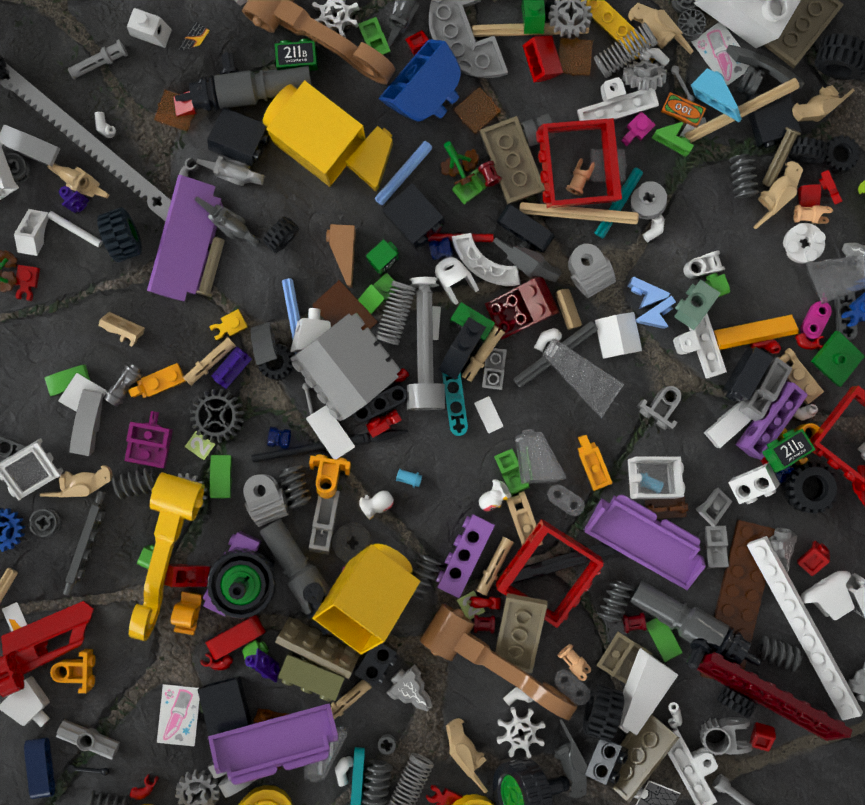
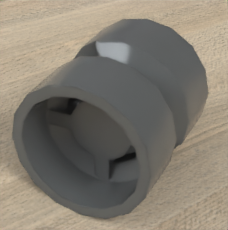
[521,113,556,147]

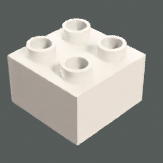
[694,0,801,48]

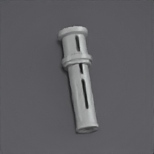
[68,39,128,79]

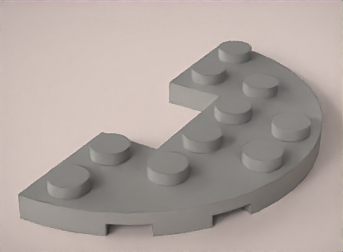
[429,0,508,78]

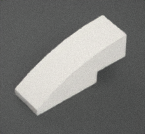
[704,401,752,448]

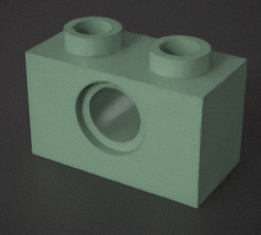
[674,279,721,330]

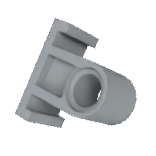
[636,386,681,430]

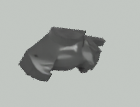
[387,0,419,49]
[194,196,261,247]
[493,237,562,282]
[554,719,588,798]

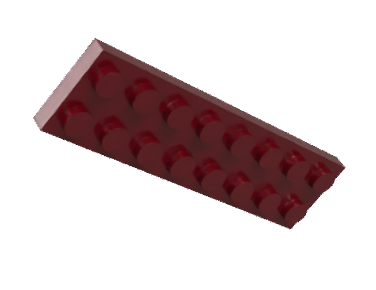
[697,653,852,741]

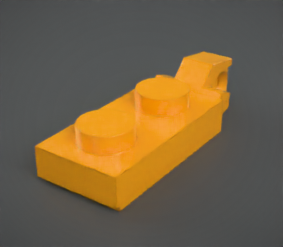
[128,363,186,398]
[578,435,613,491]

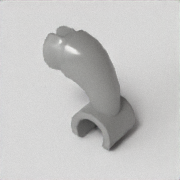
[179,158,199,177]

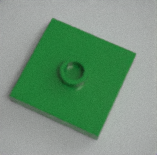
[811,331,865,387]

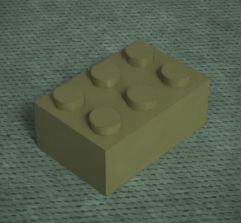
[278,650,345,702]

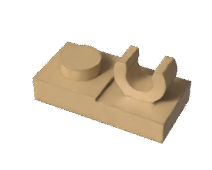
[98,312,145,347]

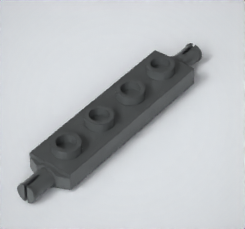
[62,490,106,596]

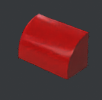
[522,35,563,83]

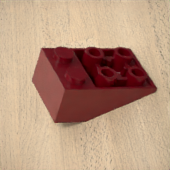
[485,277,560,340]

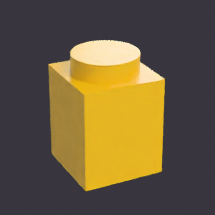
[263,80,366,187]
[312,544,420,655]

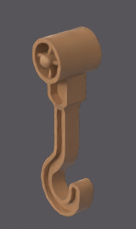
[242,0,396,84]
[420,604,578,720]

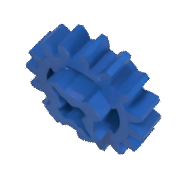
[0,508,25,552]

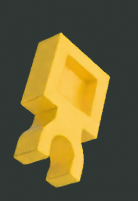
[209,309,248,341]

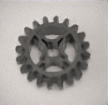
[190,389,245,443]

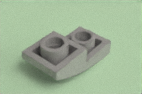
[482,348,507,390]

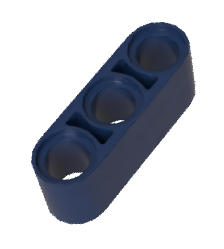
[24,737,55,799]

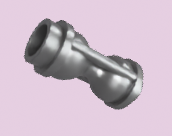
[104,363,143,407]

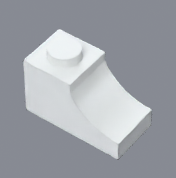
[14,209,49,256]

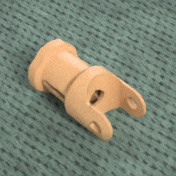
[566,158,595,196]
[793,205,833,224]
[557,644,591,681]

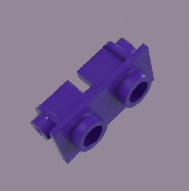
[59,186,90,213]
[211,346,252,389]
[245,648,280,683]

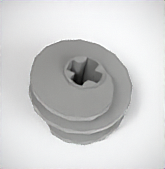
[631,181,667,220]

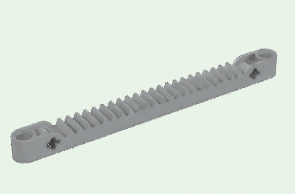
[0,63,171,222]

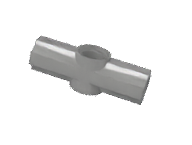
[56,719,120,760]

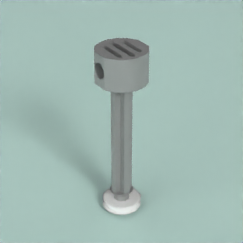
[407,276,445,410]

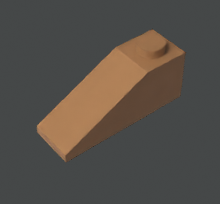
[326,224,356,288]

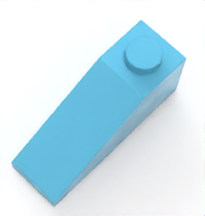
[691,68,742,122]

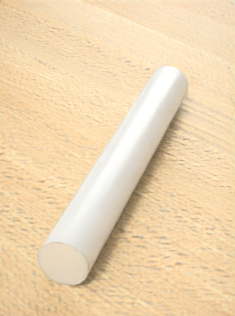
[47,211,103,248]

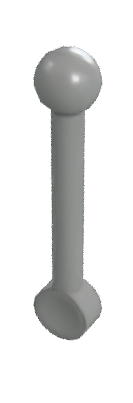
[671,66,695,102]
[302,383,314,415]

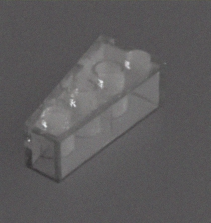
[806,255,865,305]
[542,338,624,418]

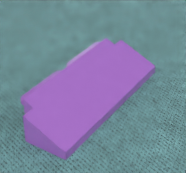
[147,175,223,301]
[584,494,706,590]
[208,703,338,785]

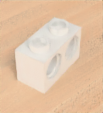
[728,463,780,504]

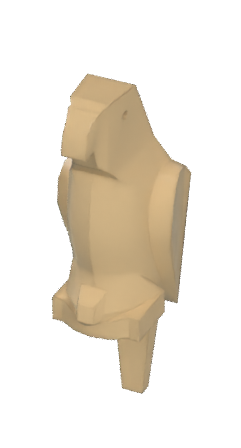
[628,3,694,54]
[792,85,855,122]
[753,161,803,229]
[47,163,109,198]
[40,465,113,497]
[446,718,488,793]

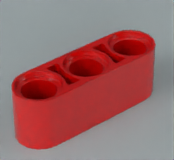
[205,615,266,660]

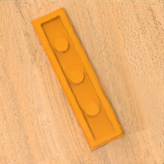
[714,315,799,350]

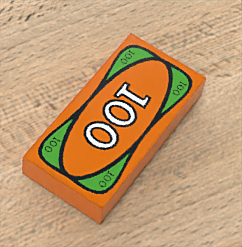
[661,92,706,128]

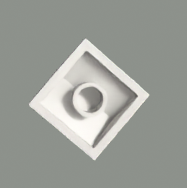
[595,312,642,359]

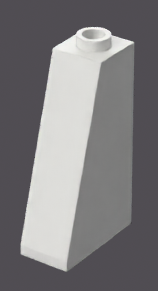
[619,648,678,735]

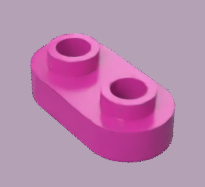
[801,301,832,339]

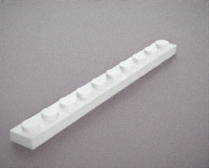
[747,536,863,720]

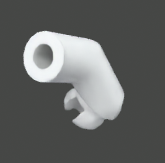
[639,47,669,66]
[94,112,116,138]
[643,214,665,242]
[534,328,562,352]
[793,404,818,421]
[503,687,533,706]
[668,702,682,729]
[335,756,354,787]

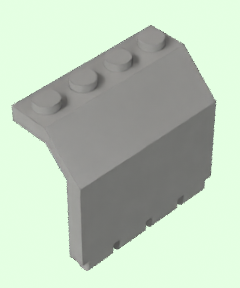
[290,313,401,421]

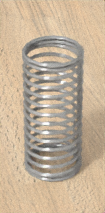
[594,22,658,78]
[375,281,416,345]
[388,753,434,805]

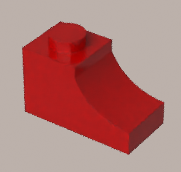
[164,564,210,587]

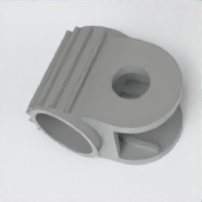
[568,244,616,298]
[243,474,289,527]
[699,717,753,756]

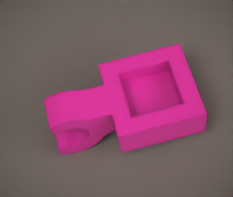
[621,111,655,146]

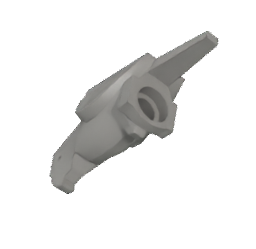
[196,156,265,186]

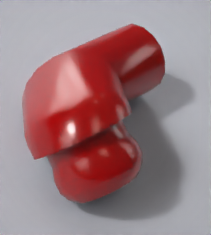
[750,339,781,354]

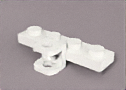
[577,77,659,121]
[673,301,727,379]
[668,728,718,805]

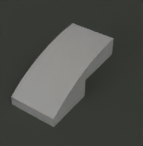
[705,525,729,569]

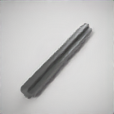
[514,321,598,388]

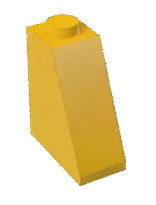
[345,126,393,192]

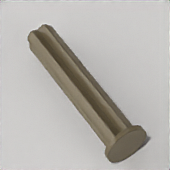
[762,127,801,187]
[196,237,225,297]

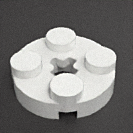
[783,223,826,264]

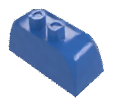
[379,39,461,121]

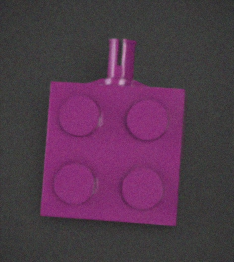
[124,411,173,469]

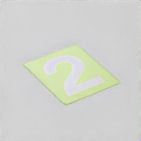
[185,431,215,460]
[457,591,485,620]

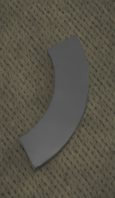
[726,45,805,89]

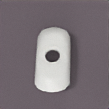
[435,257,479,305]
[800,571,855,620]

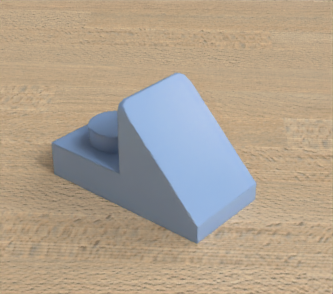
[627,277,670,309]
[636,296,676,329]

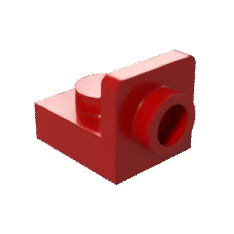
[797,541,830,577]

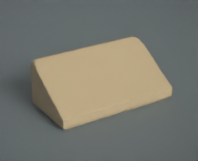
[555,289,582,330]

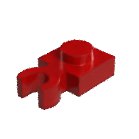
[819,170,843,205]
[16,265,40,301]
[366,409,402,438]
[425,785,463,805]

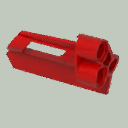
[0,601,94,697]

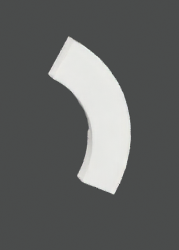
[452,233,521,286]

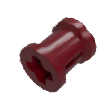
[478,161,502,187]
[623,612,646,633]
[474,614,495,634]

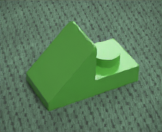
[652,122,694,157]
[358,273,399,315]

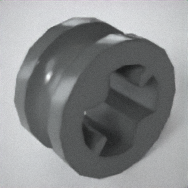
[378,734,396,755]

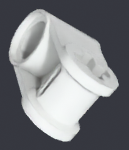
[683,250,725,279]

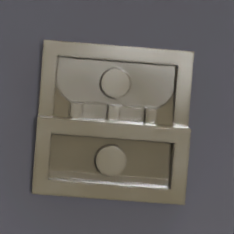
[596,632,652,684]

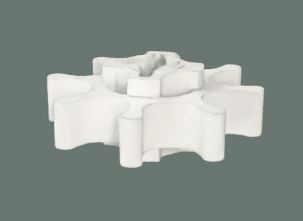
[312,0,360,38]
[497,707,545,758]

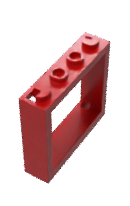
[536,118,622,208]
[810,386,865,492]
[496,519,604,628]

